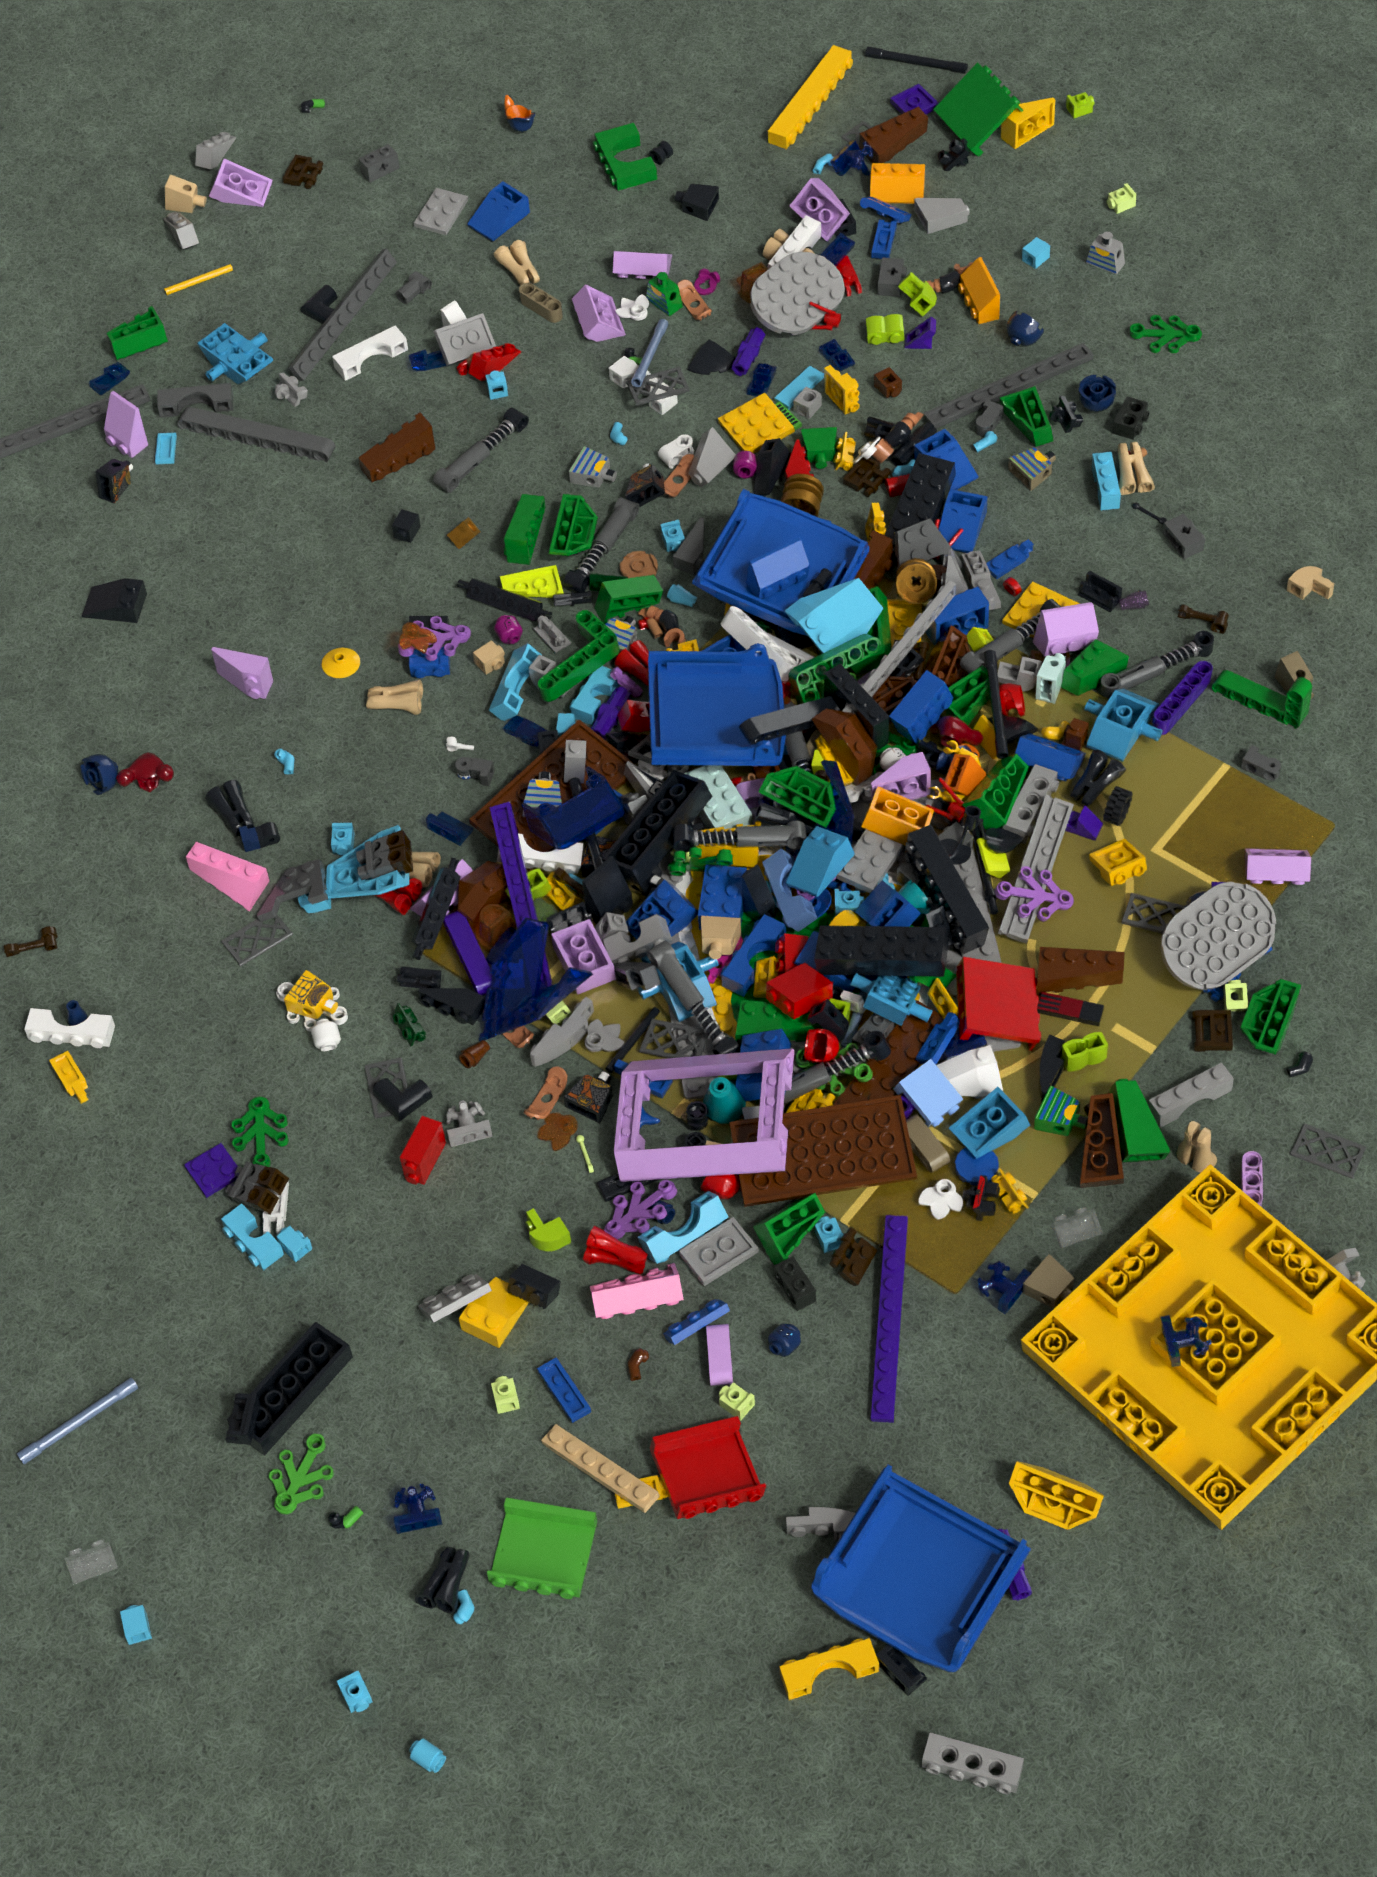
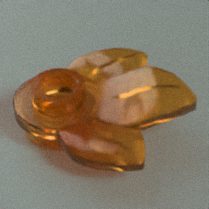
[399,622,437,653]
[537,1113,578,1151]

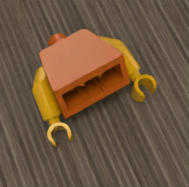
[927,740,986,803]

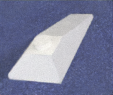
[936,1045,1003,1099]

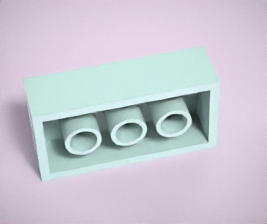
[684,765,753,829]

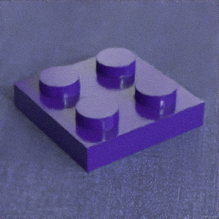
[890,84,939,114]
[184,1143,238,1198]

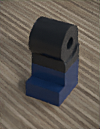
[239,822,280,852]

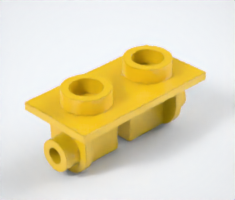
[833,432,856,471]
[991,1168,1029,1214]

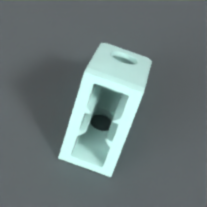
[1036,653,1066,704]

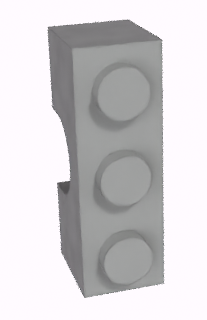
[603,914,672,964]

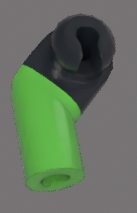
[300,99,325,113]
[624,348,642,365]
[328,1506,363,1529]

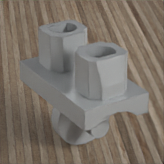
[275,372,308,407]

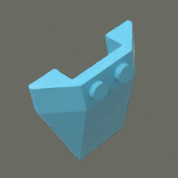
[784,578,883,665]
[326,825,409,899]

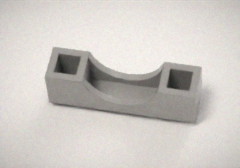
[1148,1063,1234,1128]

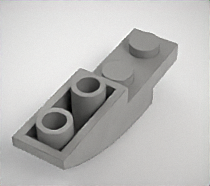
[962,551,1001,610]
[530,997,594,1067]
[786,1507,855,1540]

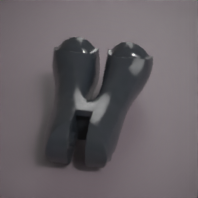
[1070,750,1126,807]
[205,780,255,836]
[415,1546,469,1613]

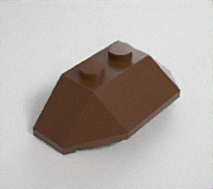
[922,625,970,688]
[872,676,916,725]
[812,709,877,786]
[458,861,509,923]

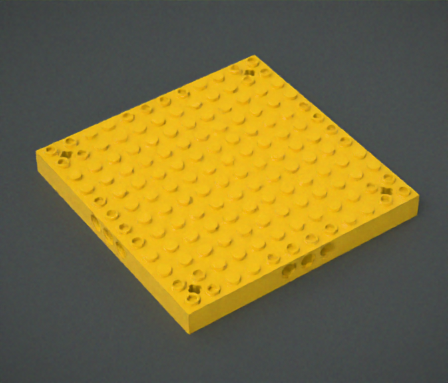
[1021,1164,1377,1530]

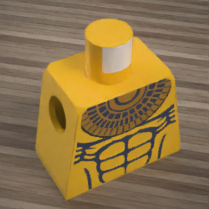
[284,970,338,1019]

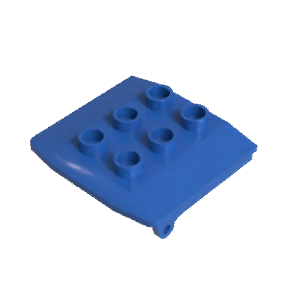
[692,489,869,636]
[648,643,786,766]
[812,1464,1031,1672]

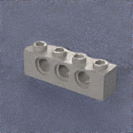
[1003,764,1060,844]
[922,1733,1024,1794]

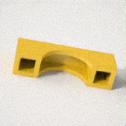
[779,1638,879,1700]

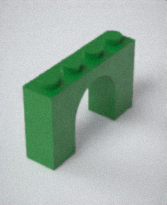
[593,123,658,191]

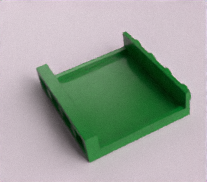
[933,62,1023,156]

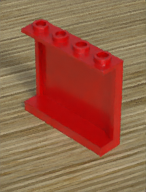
[956,957,1041,1051]
[650,1416,766,1519]

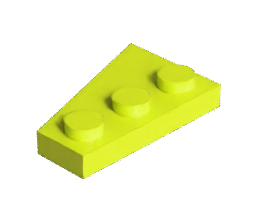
[500,565,564,598]

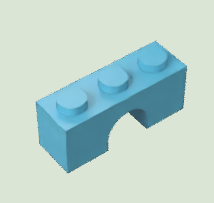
[1092,452,1121,510]
[570,666,620,726]
[221,1203,284,1270]

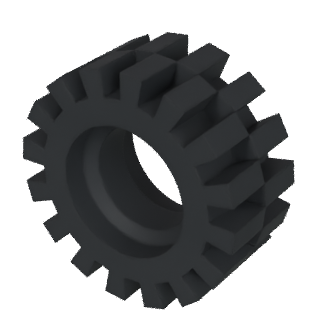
[1103,786,1133,826]

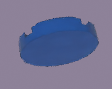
[955,1148,999,1186]

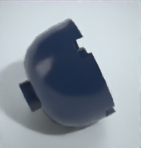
[1006,311,1044,346]
[1078,375,1116,412]
[80,754,118,795]

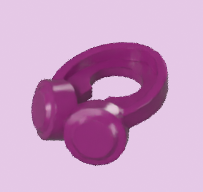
[694,269,720,295]

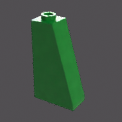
[1109,1079,1170,1162]

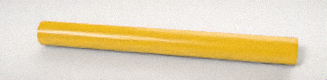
[164,264,233,295]

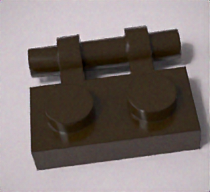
[283,154,324,189]
[843,457,891,497]
[829,1228,877,1286]

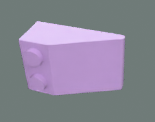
[209,159,273,207]
[790,178,850,242]
[104,391,148,458]
[211,647,273,699]
[871,752,931,800]

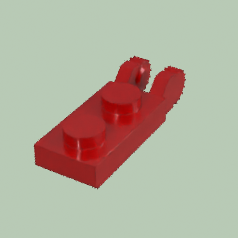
[831,256,862,297]

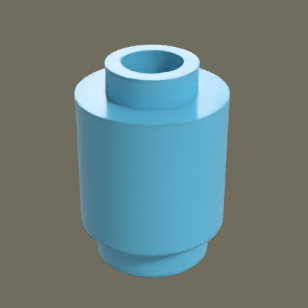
[409,1738,446,1773]

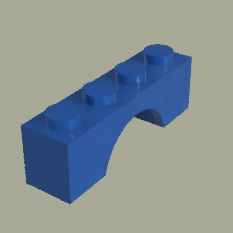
[720,914,786,997]

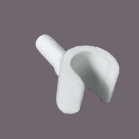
[446,737,474,751]

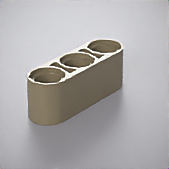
[519,283,563,323]
[906,1114,950,1173]

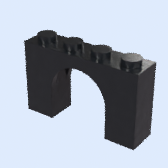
[824,664,889,750]

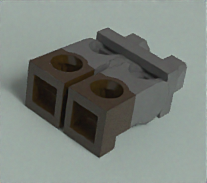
[356,830,413,880]
[225,1162,289,1215]

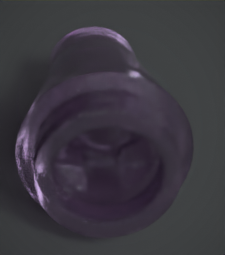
[1119,590,1149,611]

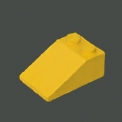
[1001,97,1055,149]
[459,1277,529,1348]

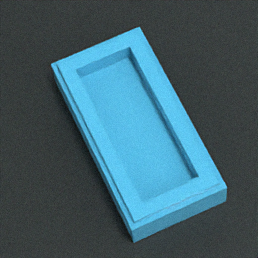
[155,433,177,464]

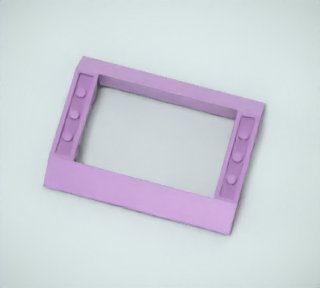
[614,1049,794,1182]

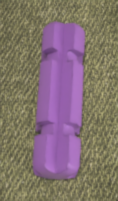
[610,667,643,697]

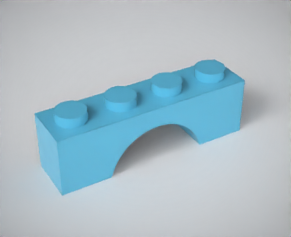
[489,644,542,721]
[637,1191,728,1264]

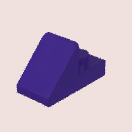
[904,317,936,349]
[1065,806,1103,841]

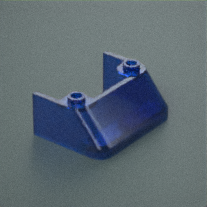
[522,766,625,850]

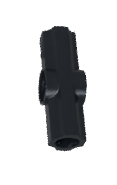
[890,422,937,467]
[755,802,819,837]

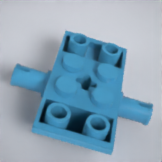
[198,323,273,384]
[1084,689,1162,762]
[638,941,719,1022]
[850,973,933,1026]

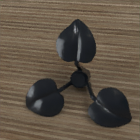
[932,800,1023,865]

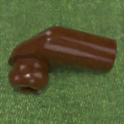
[627,1348,649,1381]

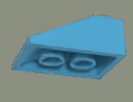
[786,826,855,897]
[949,1087,1030,1159]

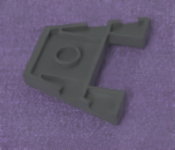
[894,518,964,583]
[257,859,328,922]

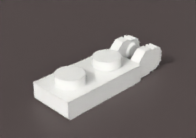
[262,1182,289,1235]

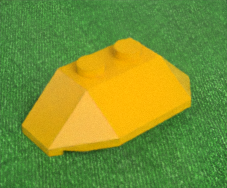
[1009,1461,1104,1530]

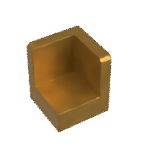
[447,517,481,549]

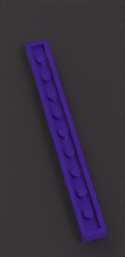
[490,802,554,1000]
[871,1215,908,1423]

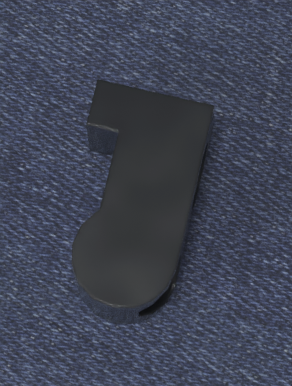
[808,999,849,1041]

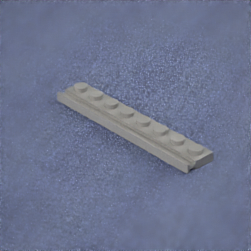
[998,794,1074,944]

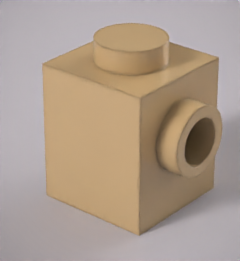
[473,640,505,675]

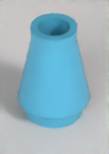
[667,584,697,607]

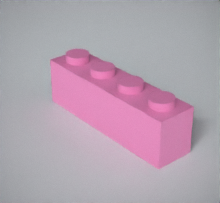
[186,842,269,912]
[590,1263,684,1319]

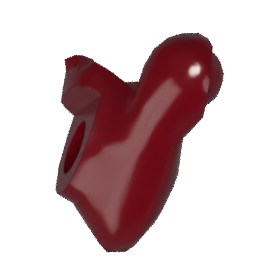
[929,716,984,748]
[116,752,174,792]

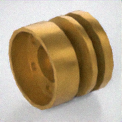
[781,474,824,517]
[896,558,937,604]

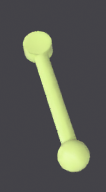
[576,1135,594,1173]

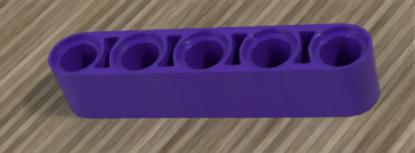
[1152,661,1213,735]
[443,911,498,995]

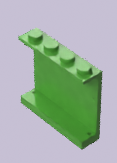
[487,1498,597,1599]

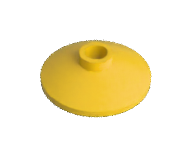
[322,648,360,678]

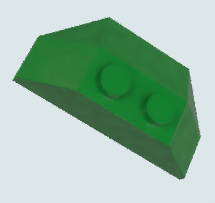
[549,494,598,556]
[758,766,836,828]
[1240,979,1301,1055]

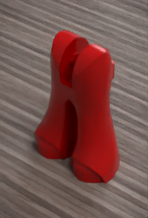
[615,640,649,686]
[375,878,422,915]
[583,1226,648,1274]

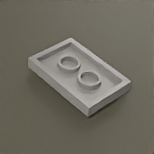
[414,188,468,235]
[433,313,496,366]
[836,829,902,893]
[679,1217,759,1286]
[418,1274,492,1323]

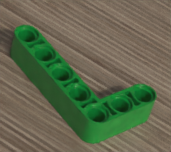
[538,610,620,702]
[788,634,881,705]
[1212,670,1312,729]

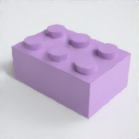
[551,919,616,995]

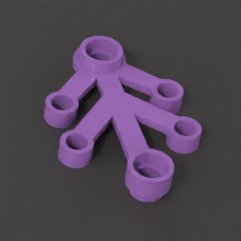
[398,616,471,661]
[994,866,1074,922]
[604,1180,677,1239]

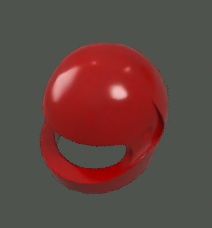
[999,683,1025,717]
[804,1029,840,1063]
[700,1174,740,1200]

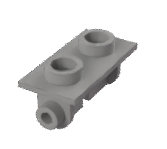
[533,616,571,653]

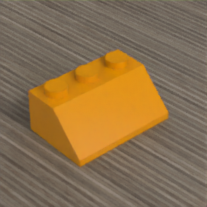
[870,163,925,204]
[958,257,1000,324]

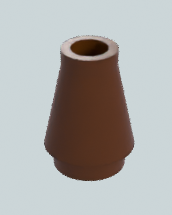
[459,1040,490,1069]

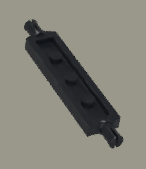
[457,578,552,621]
[412,858,461,960]

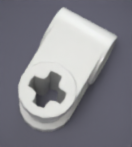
[658,434,694,469]

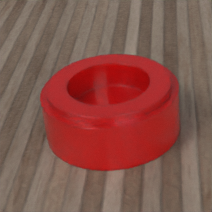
[1003,577,1022,597]

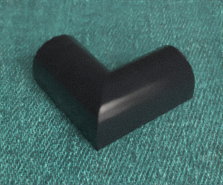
[300,285,338,324]
[373,1078,433,1122]

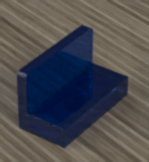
[820,233,855,267]
[426,812,473,846]
[942,1032,987,1061]

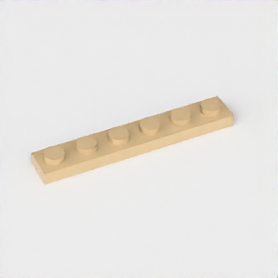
[541,1424,660,1513]

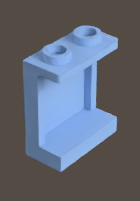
[894,1059,963,1128]

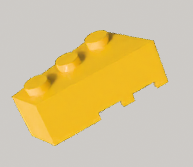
[696,821,761,867]

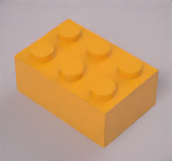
[861,786,934,846]

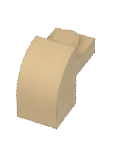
[1287,566,1334,600]

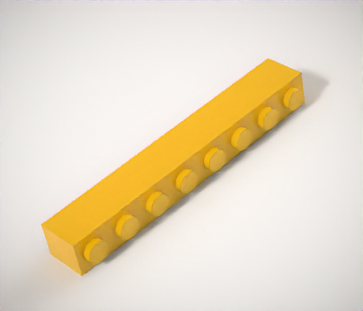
[768,45,853,149]

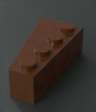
[859,106,928,163]
[358,412,436,482]
[855,530,894,589]
[1037,947,1125,995]
[1080,1093,1124,1188]

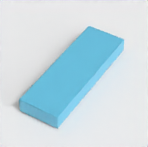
[774,366,824,410]

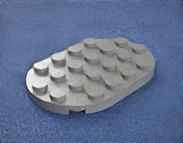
[750,252,845,335]
[1161,882,1276,990]

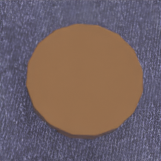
[620,551,658,578]

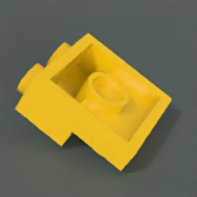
[824,365,860,415]
[1089,838,1147,886]

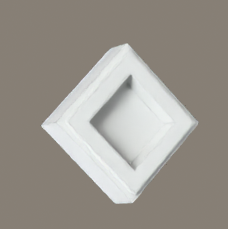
[840,990,866,1014]

